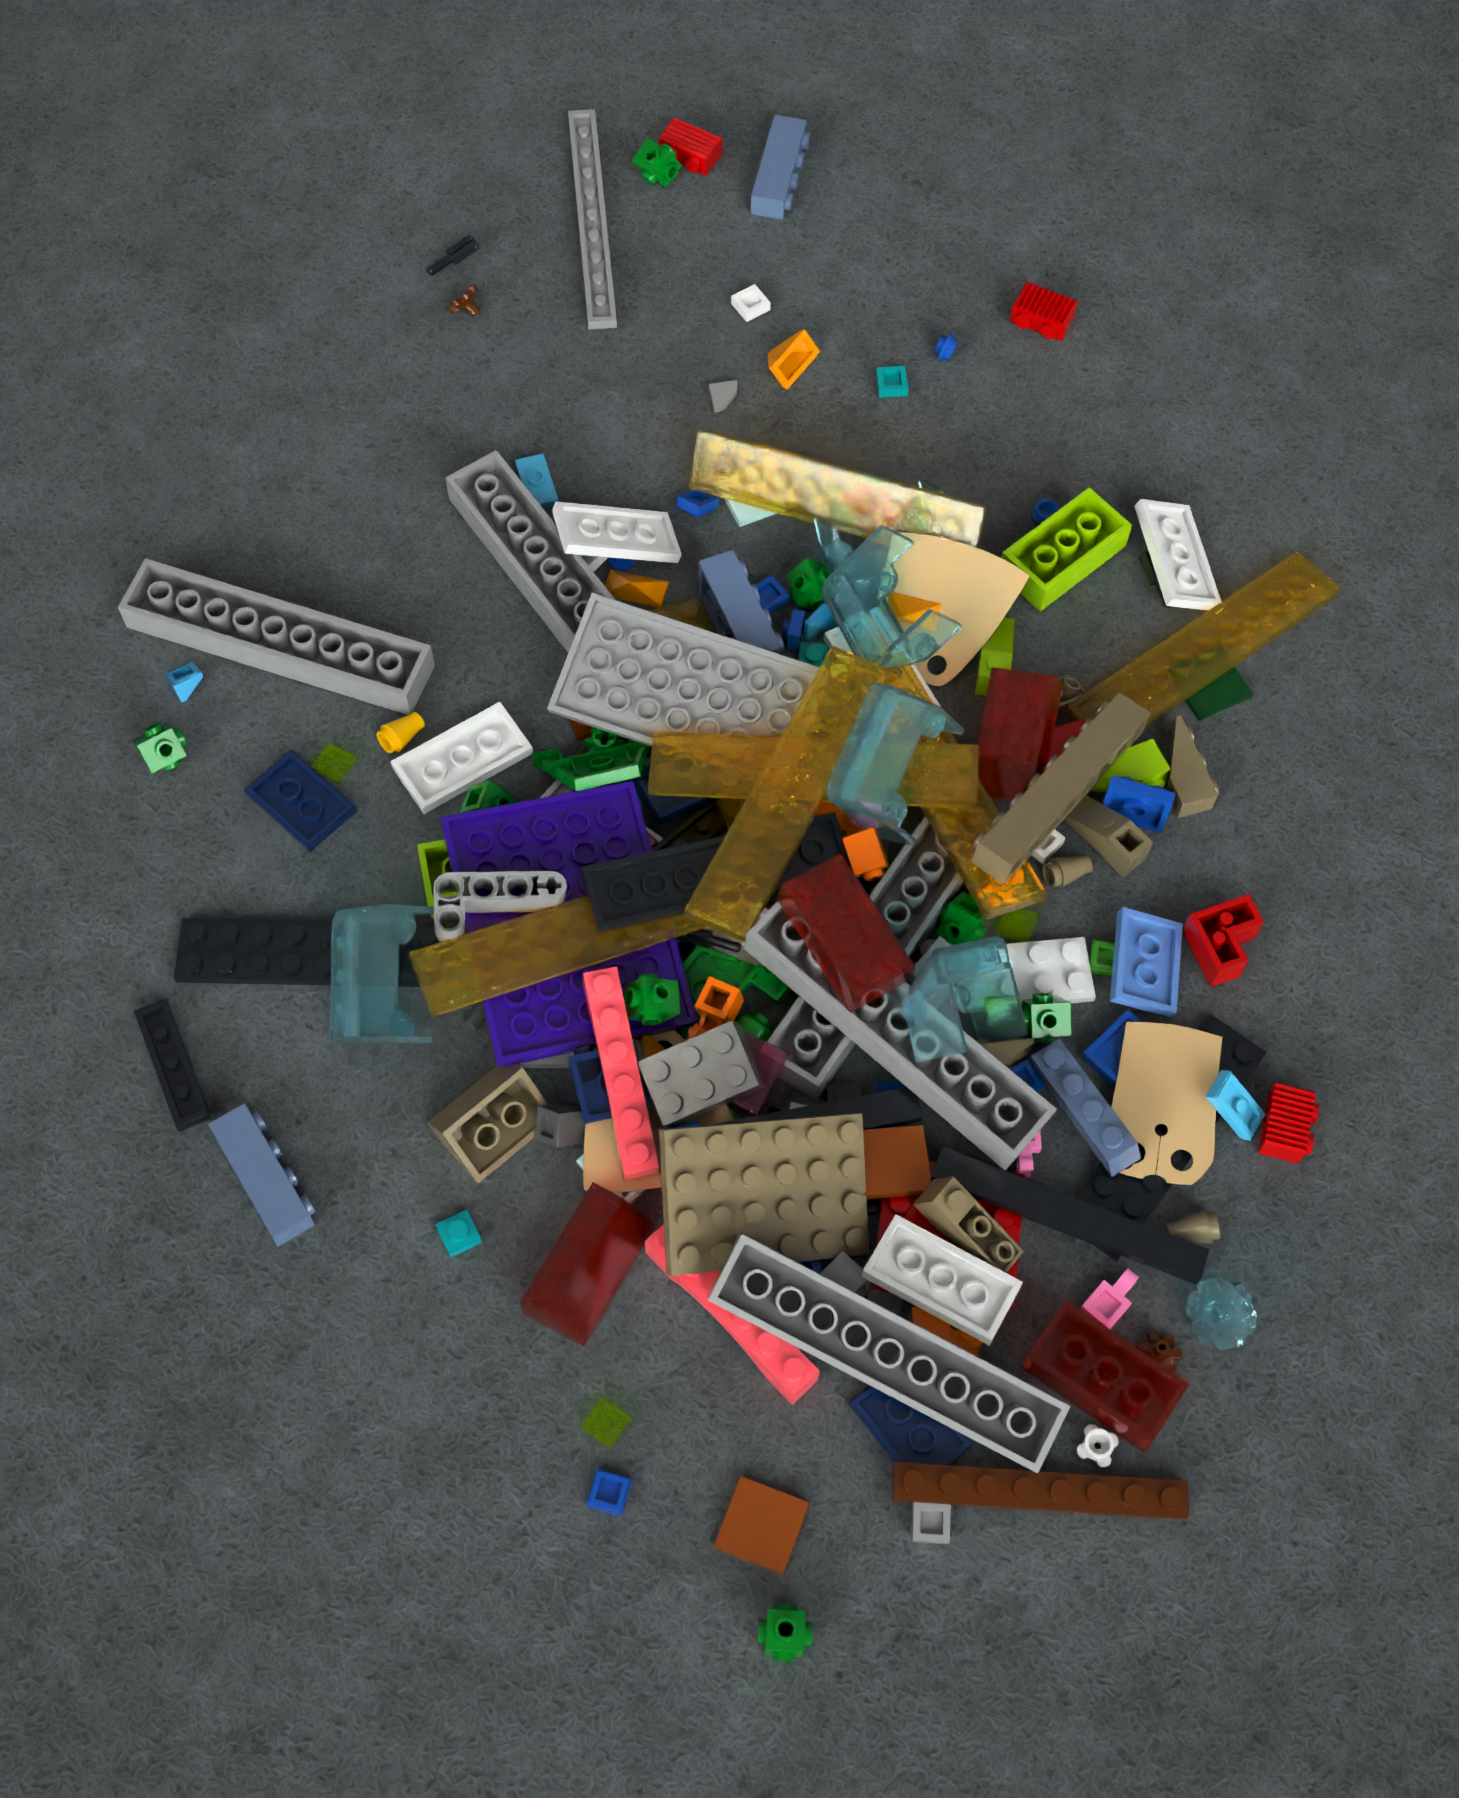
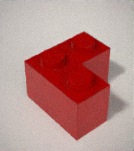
[1182,894,1264,988]

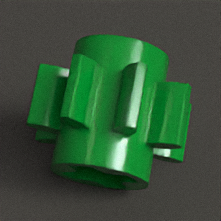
[585,728,625,752]

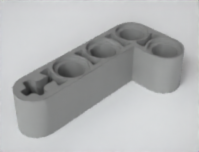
[434,871,567,945]

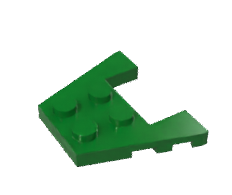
[531,738,651,791]
[679,945,791,1040]

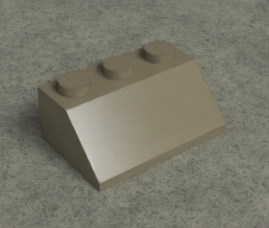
[427,1064,548,1184]

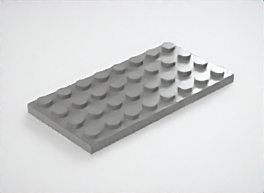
[547,593,832,793]

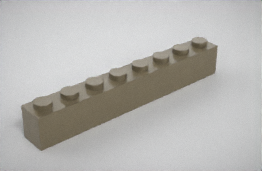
[971,692,1151,884]

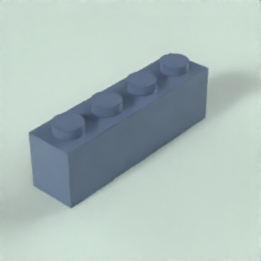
[751,114,810,220]
[1031,1038,1141,1177]
[208,1103,316,1247]

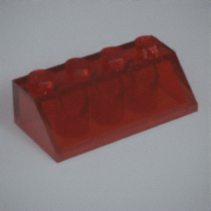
[520,1182,655,1347]

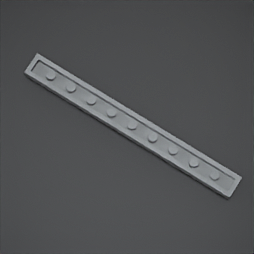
[568,109,617,330]

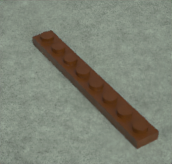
[892,1462,1189,1520]

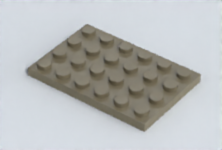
[659,1113,869,1276]

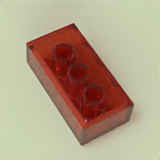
[968,668,1063,804]
[777,853,915,1013]
[1021,1300,1189,1453]

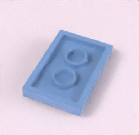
[1110,907,1183,1018]

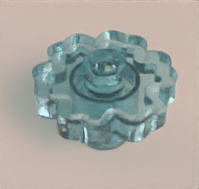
[1186,1275,1257,1351]

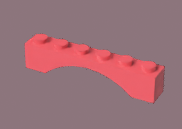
[583,966,659,1182]
[644,1224,820,1405]

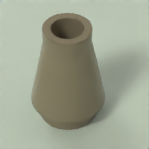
[1042,854,1093,889]
[1166,1209,1220,1244]

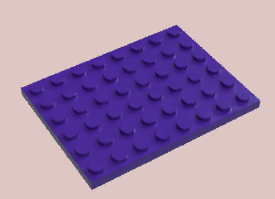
[440,781,698,1068]

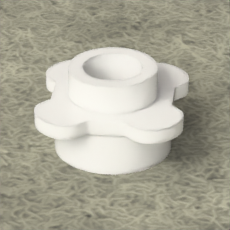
[1076,1424,1119,1468]

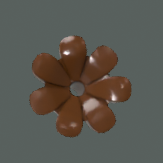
[448,284,480,317]
[1136,1331,1183,1378]

